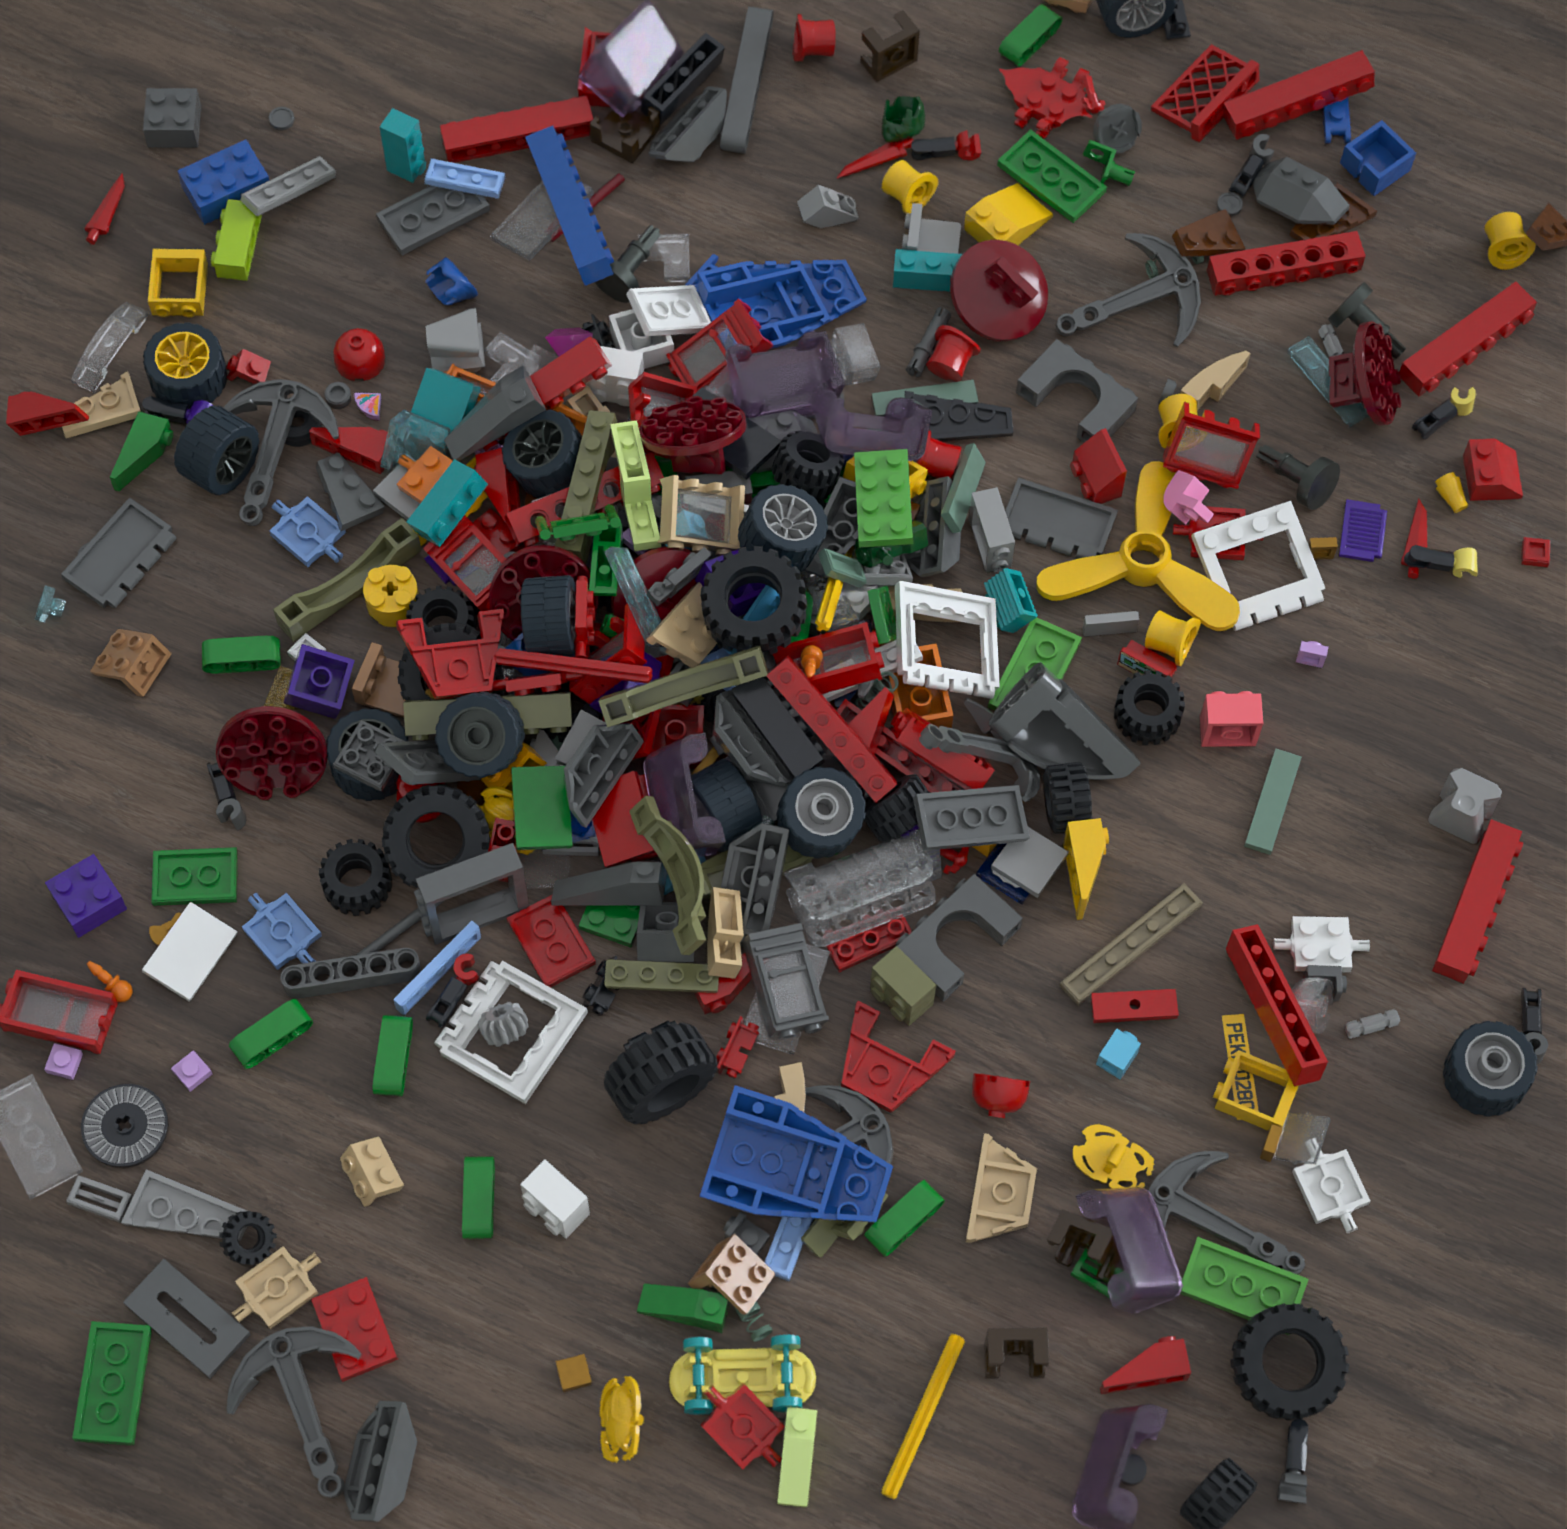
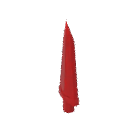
[837,137,914,178]
[84,174,125,244]
[1401,498,1428,579]

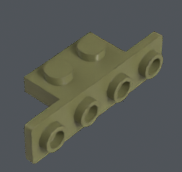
[604,960,719,993]
[801,1193,888,1257]

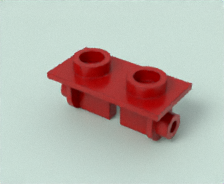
[716,1016,759,1079]

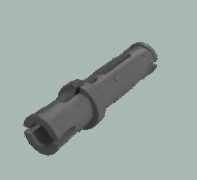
[906,308,951,377]

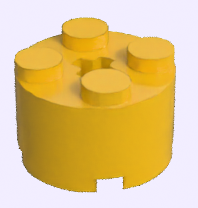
[363,565,418,627]

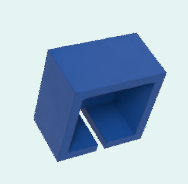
[1340,120,1416,196]

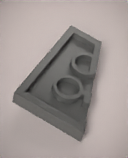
[316,452,385,532]

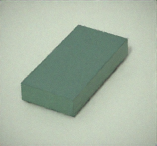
[818,548,867,588]

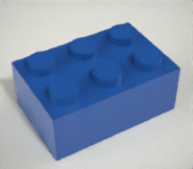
[178,139,270,225]

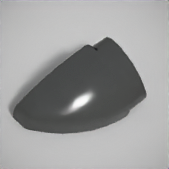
[988,662,1141,780]

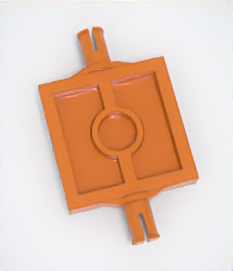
[397,446,453,503]

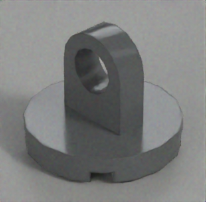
[1093,103,1142,154]

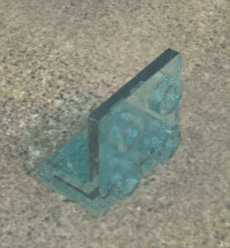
[380,410,451,470]

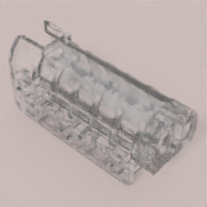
[783,828,942,947]

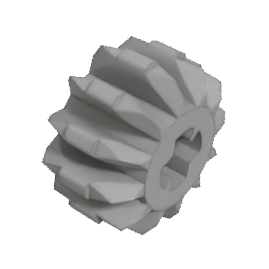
[478,1002,529,1047]

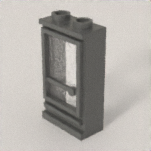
[742,923,829,1040]

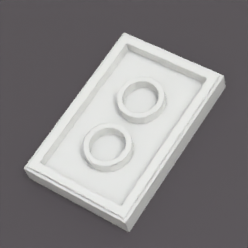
[626,285,711,336]
[142,902,237,1002]

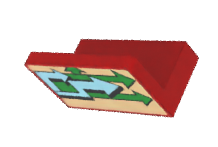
[1117,640,1178,678]

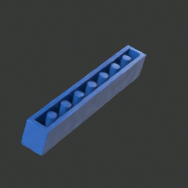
[525,125,614,286]

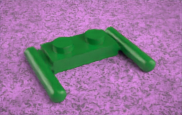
[535,504,621,541]

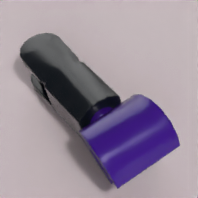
[142,396,214,424]

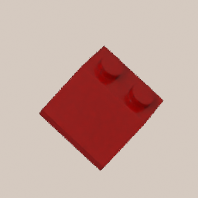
[1070,428,1127,504]
[1463,439,1523,501]

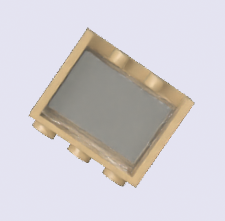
[658,475,745,556]

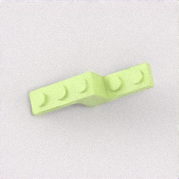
[610,420,661,551]

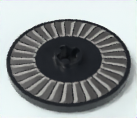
[81,1084,168,1168]

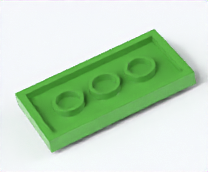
[854,449,913,547]
[988,617,1082,710]
[1178,1237,1308,1335]

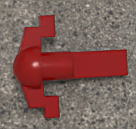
[1081,75,1105,114]
[931,847,970,875]

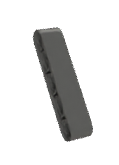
[280,948,421,999]

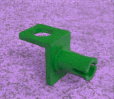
[1083,140,1135,186]

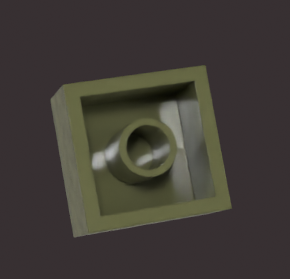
[870,946,936,1026]

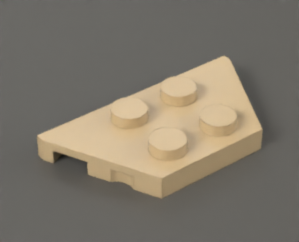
[646,582,717,668]
[966,1133,1037,1243]

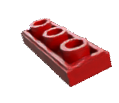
[827,912,912,972]
[1091,989,1179,1023]

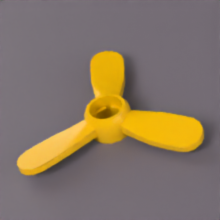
[1036,461,1240,631]

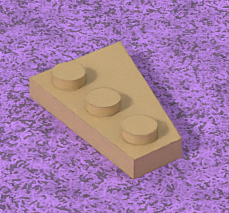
[62,371,141,438]

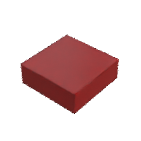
[1521,537,1550,567]

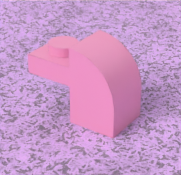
[1164,470,1214,525]

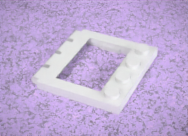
[1191,501,1326,631]
[895,581,1000,699]
[434,961,588,1104]

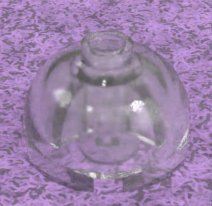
[1292,977,1334,1034]

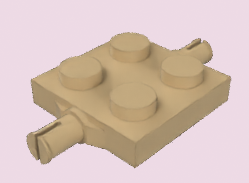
[232,1246,321,1329]

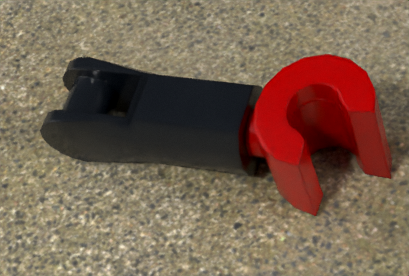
[911,130,981,161]
[426,953,479,1029]

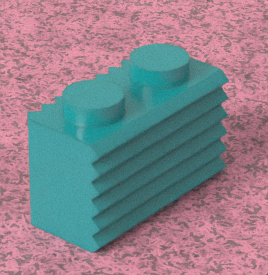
[984,568,1038,633]

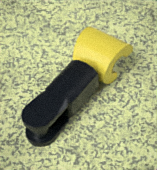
[1412,387,1476,440]
[1404,545,1478,578]

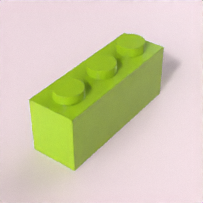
[211,199,261,281]

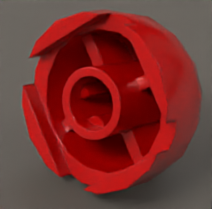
[333,328,385,381]
[972,1073,1030,1118]

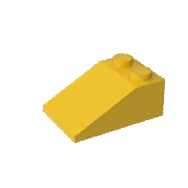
[964,183,1053,245]
[1063,818,1109,920]

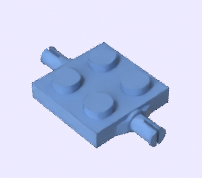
[269,496,346,567]
[242,893,322,970]

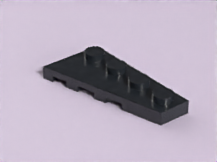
[904,391,1014,444]

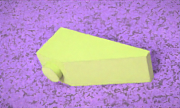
[777,1407,817,1507]

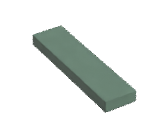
[871,380,978,420]
[941,443,986,534]
[1244,749,1302,855]

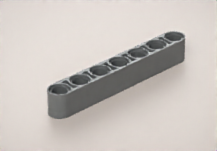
[720,6,773,153]

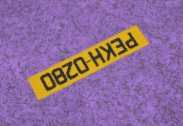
[1222,1014,1259,1120]

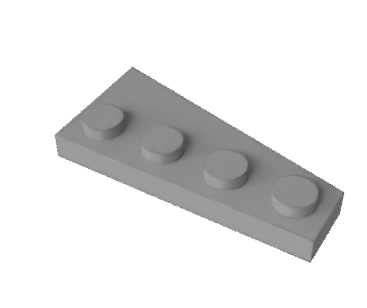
[121,1170,247,1241]

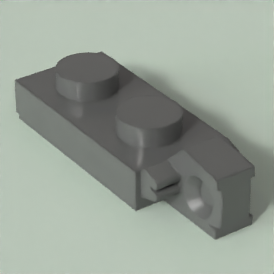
[646,547,711,606]

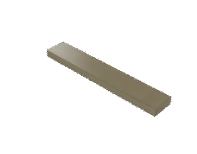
[1059,883,1203,1006]

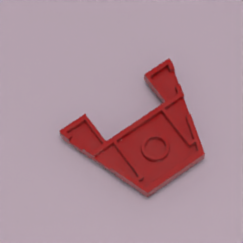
[396,609,504,700]
[841,1001,956,1113]

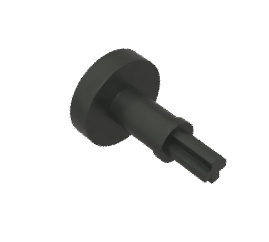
[595,225,661,303]
[1327,282,1407,359]
[1256,445,1340,510]

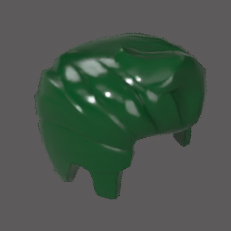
[881,96,925,143]

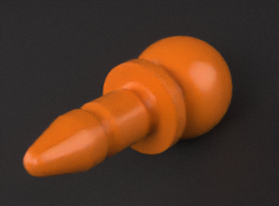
[801,645,823,678]
[87,961,133,1002]

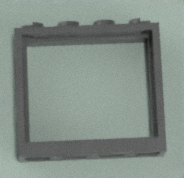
[414,843,529,945]

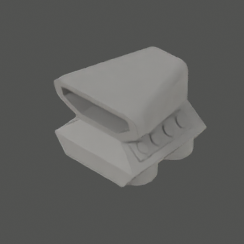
[426,308,485,373]
[1428,768,1502,844]

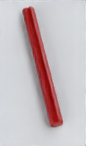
[495,648,653,683]

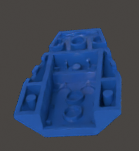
[697,260,867,355]
[699,1085,893,1223]

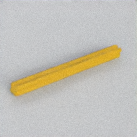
[815,546,854,632]
[882,1334,965,1499]

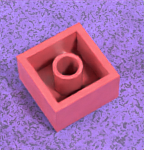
[1200,691,1263,747]

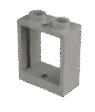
[968,487,1015,573]

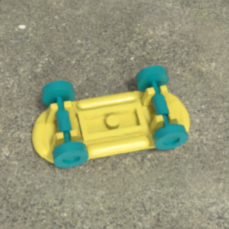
[669,1335,816,1415]

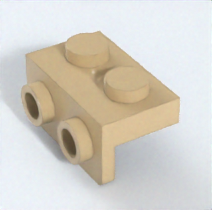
[340,1137,404,1207]

